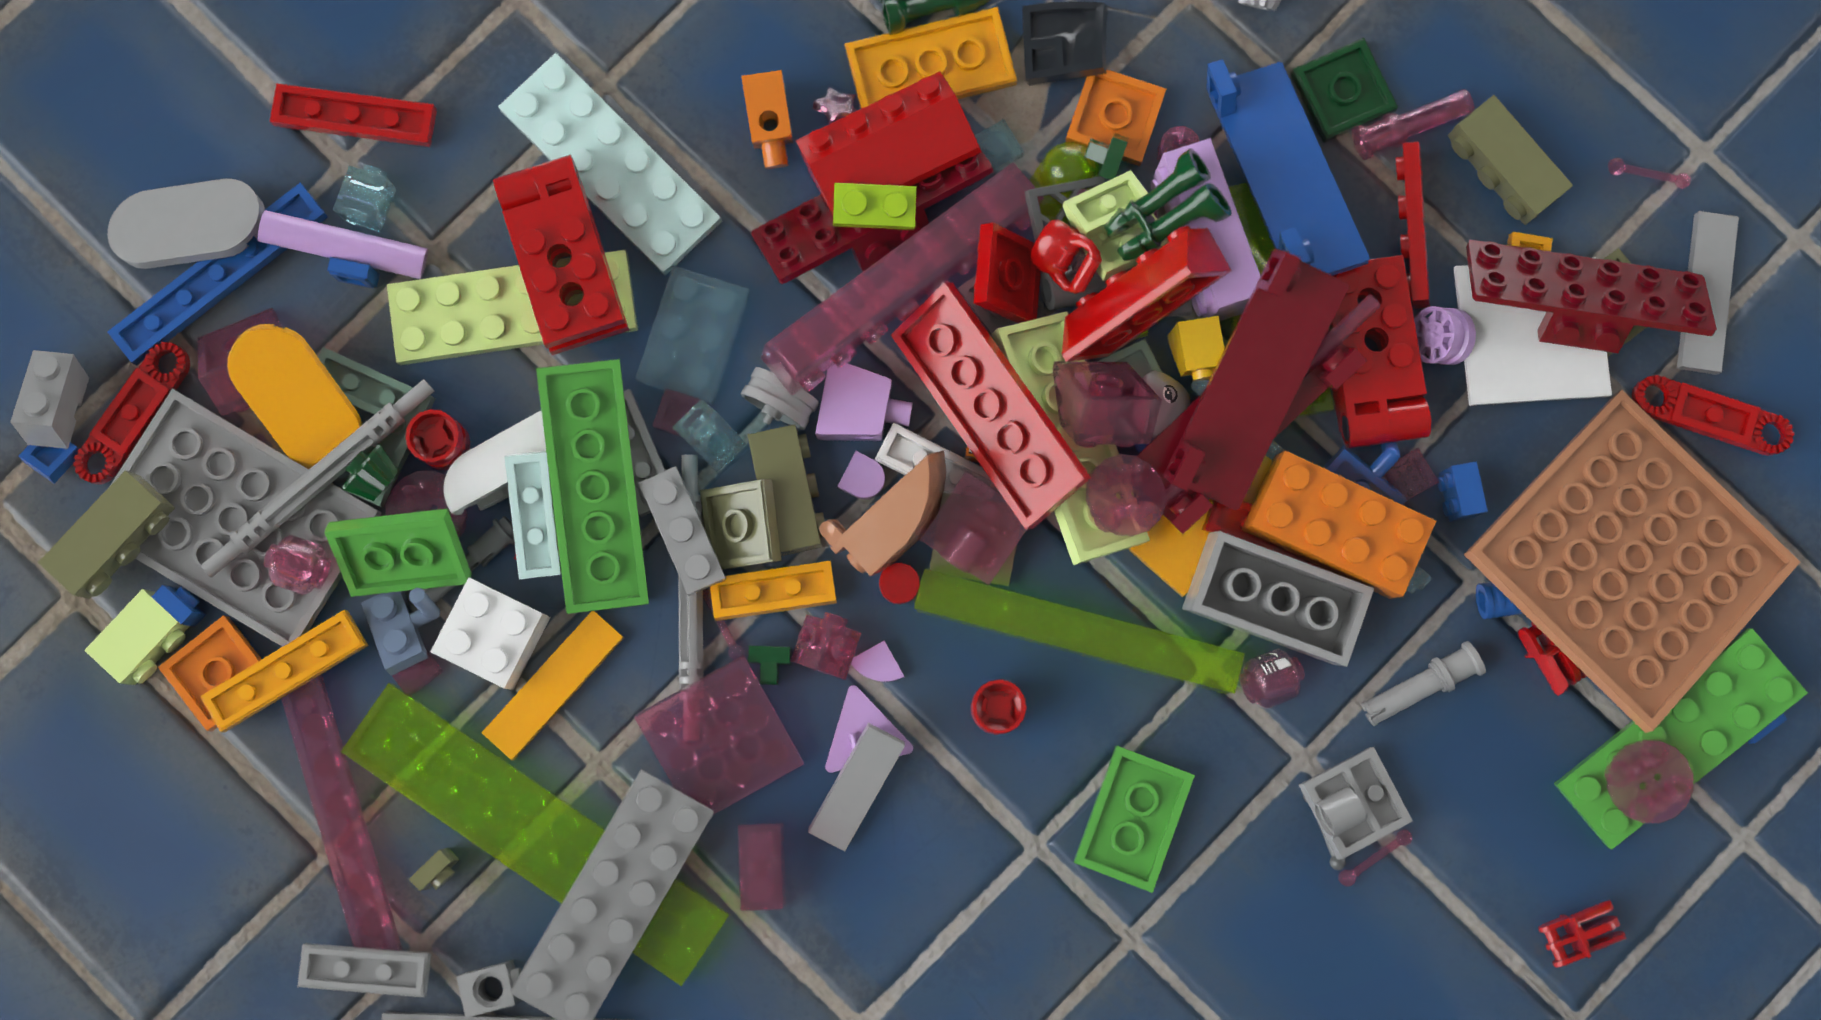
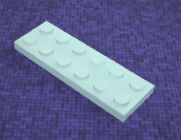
[498,53,722,276]

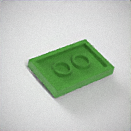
[324,509,472,597]
[1073,746,1195,893]

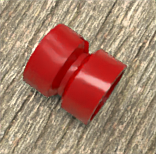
[405,409,471,470]
[970,679,1027,735]

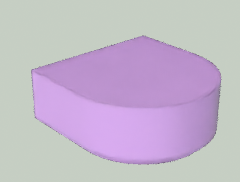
[837,451,885,500]

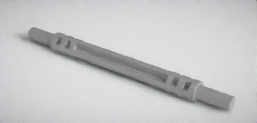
[201,379,435,578]
[678,454,704,740]

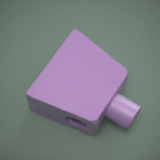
[815,358,913,441]

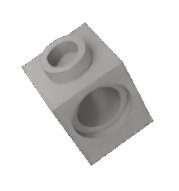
[456,960,523,1018]

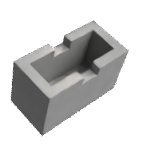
[11,350,89,449]

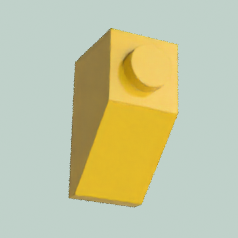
[1167,315,1225,381]

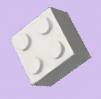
[430,578,551,690]

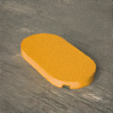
[227,324,362,469]

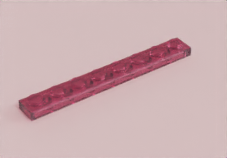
[281,674,403,951]

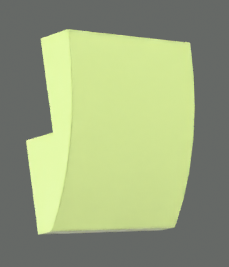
[1063,170,1169,281]

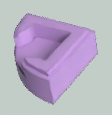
[849,640,904,682]

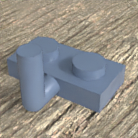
[361,588,440,676]

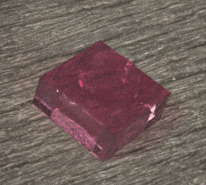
[392,648,443,697]

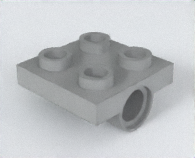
[1299,747,1413,859]

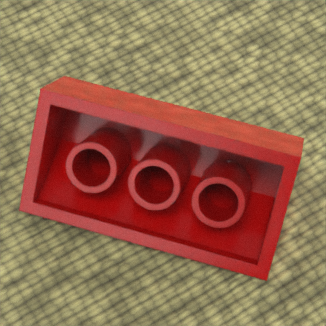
[796,71,981,216]
[1062,226,1232,362]

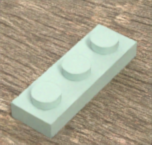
[504,451,561,579]

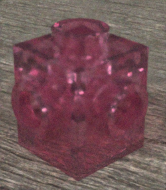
[790,612,861,680]

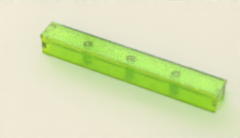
[914,569,1245,694]

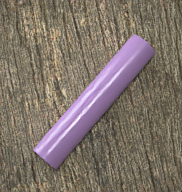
[258,210,428,279]

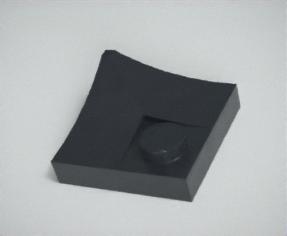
[1022,1,1107,86]

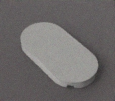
[107,179,265,269]

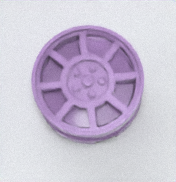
[1414,306,1476,365]

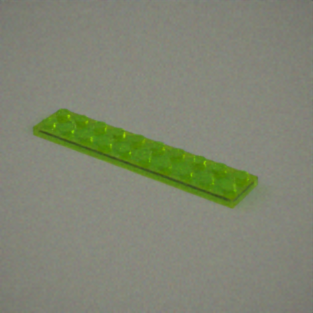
[341,683,730,986]

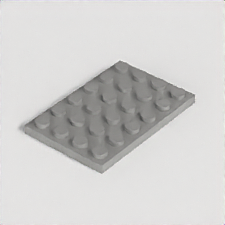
[109,389,382,647]

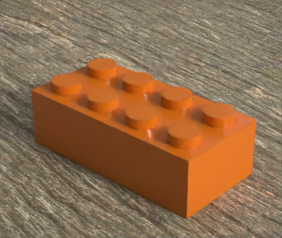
[1241,450,1436,599]

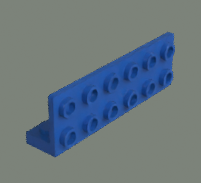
[1207,59,1370,276]

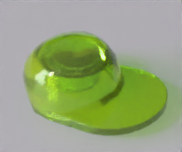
[1023,142,1099,226]

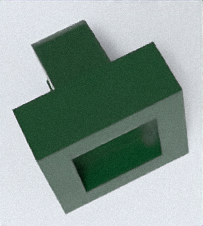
[1084,133,1129,180]
[748,646,792,685]

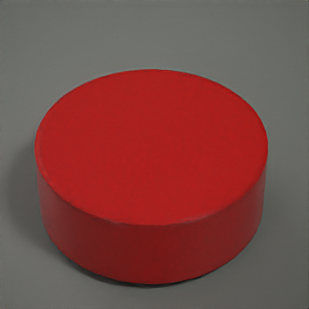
[879,563,920,605]

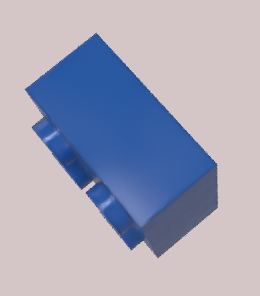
[1437,461,1488,522]

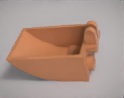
[819,450,946,576]

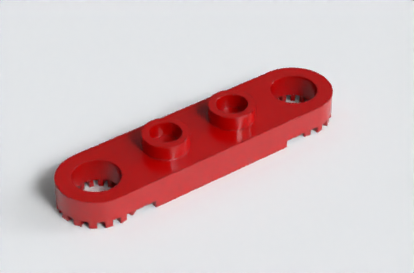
[73,342,190,484]
[1632,375,1795,456]

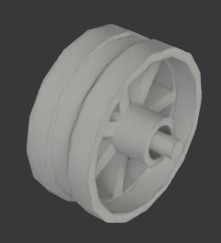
[741,367,819,430]

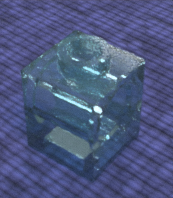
[333,165,397,233]
[672,399,746,472]

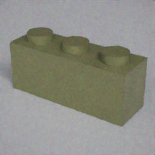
[1448,95,1573,225]
[747,424,825,557]
[38,470,175,599]

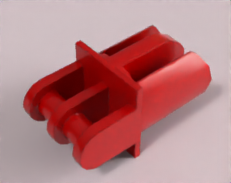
[1518,622,1587,696]
[1537,899,1627,968]

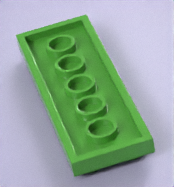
[536,359,649,614]
[1554,628,1808,850]

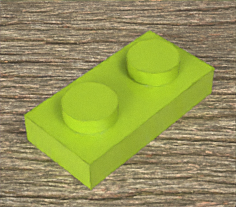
[833,183,917,230]

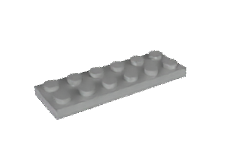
[510,769,714,1020]

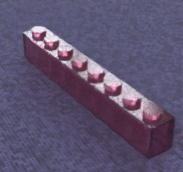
[761,162,1044,396]

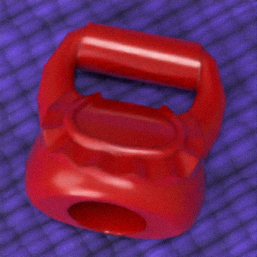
[1030,219,1102,294]

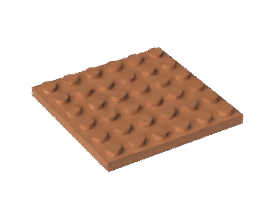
[1464,390,1800,733]

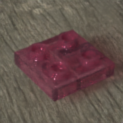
[920,470,1026,585]

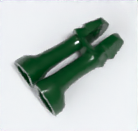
[1104,148,1232,261]

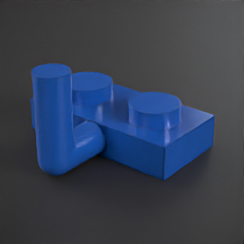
[1323,442,1407,505]

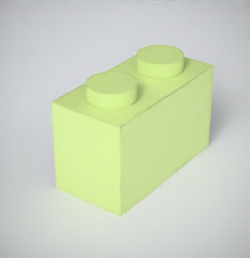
[84,589,190,685]

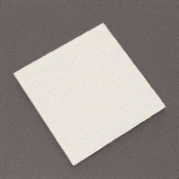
[1453,265,1612,406]

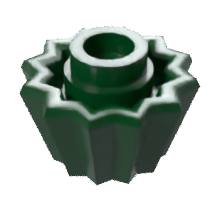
[342,444,398,501]

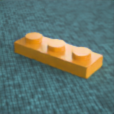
[710,561,837,621]

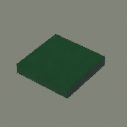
[1290,38,1398,143]

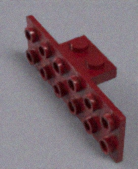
[751,151,994,284]
[1466,240,1717,353]

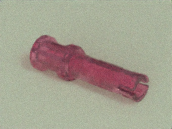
[1352,89,1474,160]

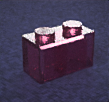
[738,823,786,911]

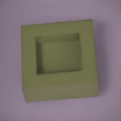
[409,848,460,891]

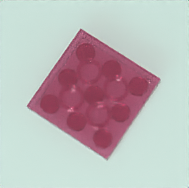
[634,655,804,815]

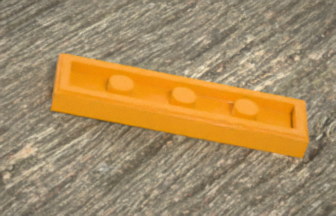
[200,610,369,732]
[481,611,625,760]

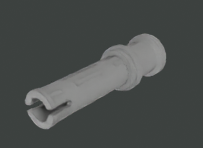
[1361,641,1486,726]

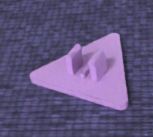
[825,685,913,773]

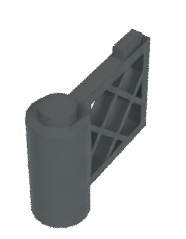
[1025,176,1132,310]

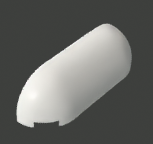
[444,411,546,515]

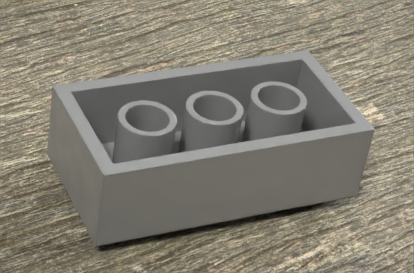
[1182,531,1374,667]

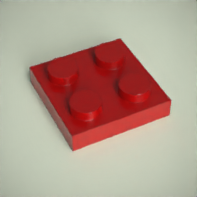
[974,222,1041,323]

